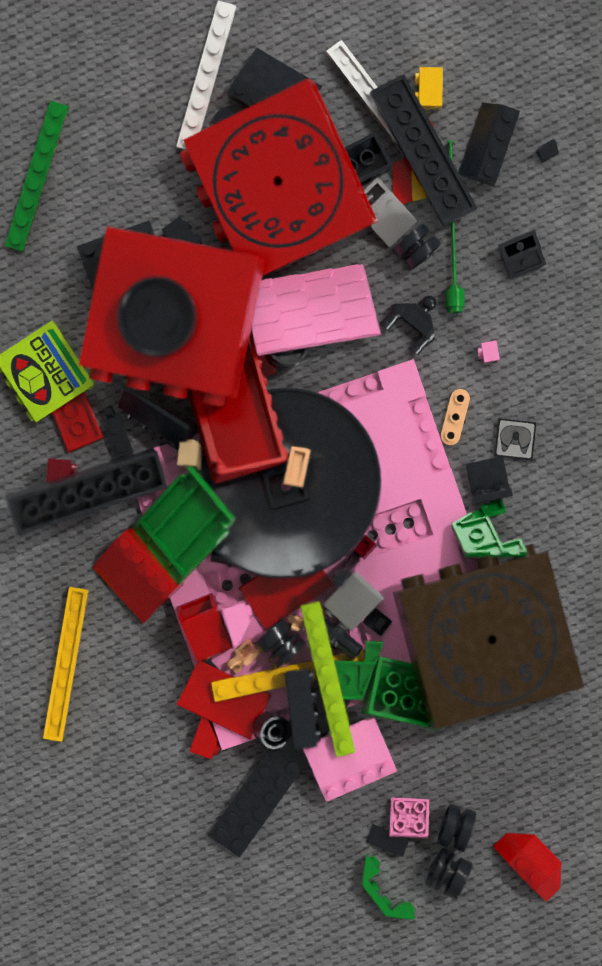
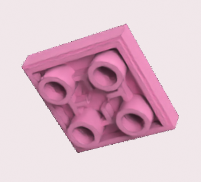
[389,797,429,839]

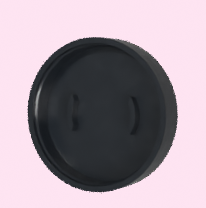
[117,276,198,357]

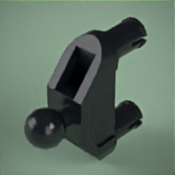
[379,295,437,356]

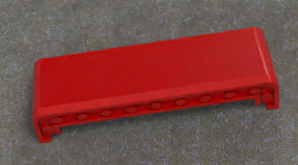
[187,329,288,484]

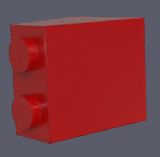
[177,593,233,662]

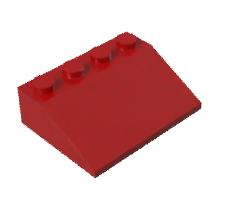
[92,528,184,624]

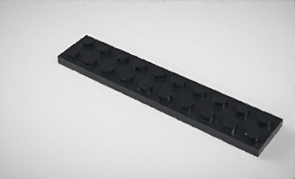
[208,680,350,857]

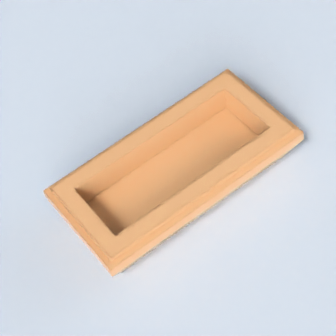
[283,446,311,487]

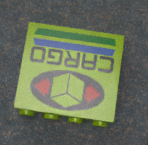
[0,320,96,423]

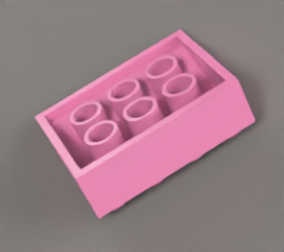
[303,716,397,802]

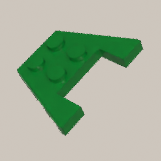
[452,498,527,557]
[307,639,383,700]

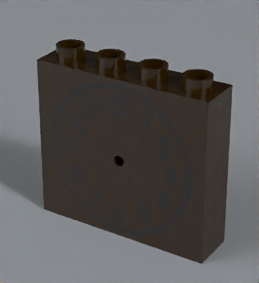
[393,544,584,729]

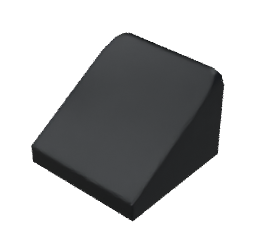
[536,139,559,163]
[363,608,393,636]

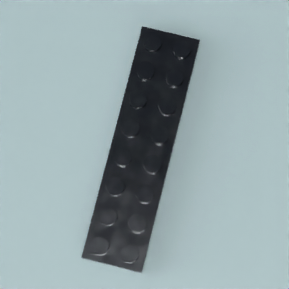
[370,74,477,227]

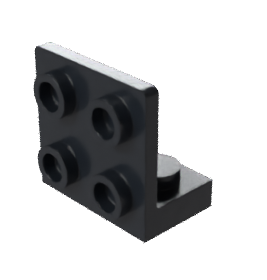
[466,456,513,504]

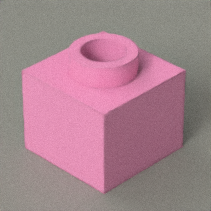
[477,341,500,363]

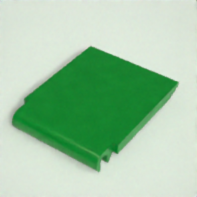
[133,466,235,585]

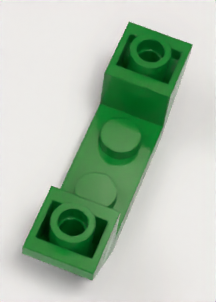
[362,854,416,920]

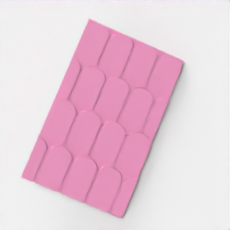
[252,264,381,355]

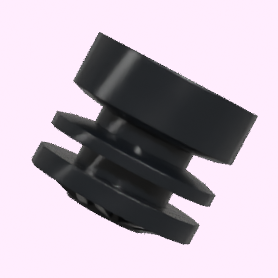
[254,618,305,669]
[425,848,473,900]

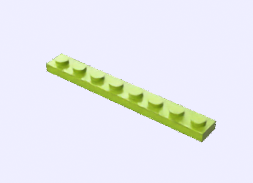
[300,601,356,757]

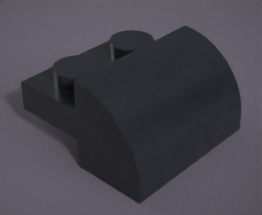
[498,229,547,279]

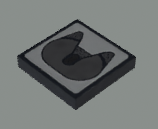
[494,418,537,461]

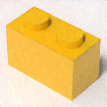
[415,67,443,109]

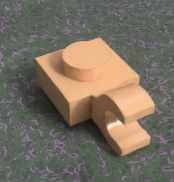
[287,614,305,632]
[227,638,261,674]

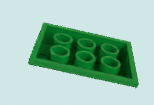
[361,656,441,730]

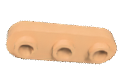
[441,389,470,445]

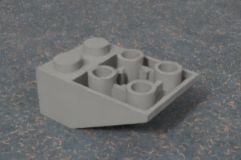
[364,177,417,247]

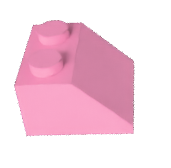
[222,602,253,647]

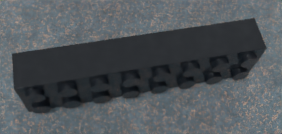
[5,448,168,536]

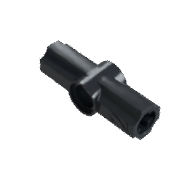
[323,616,363,660]

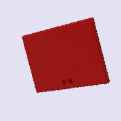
[238,570,334,629]
[176,660,272,740]

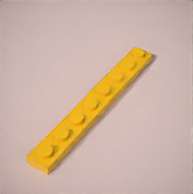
[43,587,89,742]
[211,650,364,702]

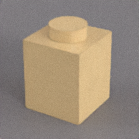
[177,440,203,470]

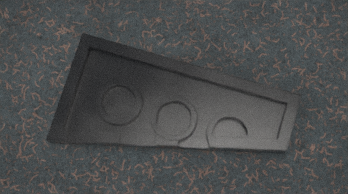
[332,552,360,589]

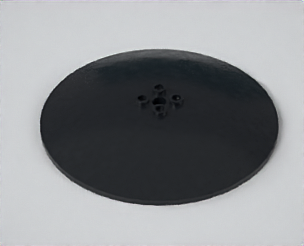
[196,388,382,579]

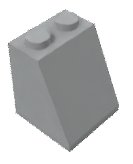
[323,571,384,631]

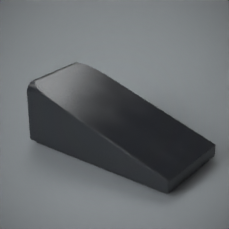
[366,824,409,857]

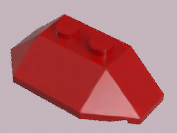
[493,833,562,902]

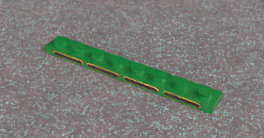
[5,100,69,252]

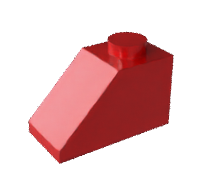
[189,717,220,759]

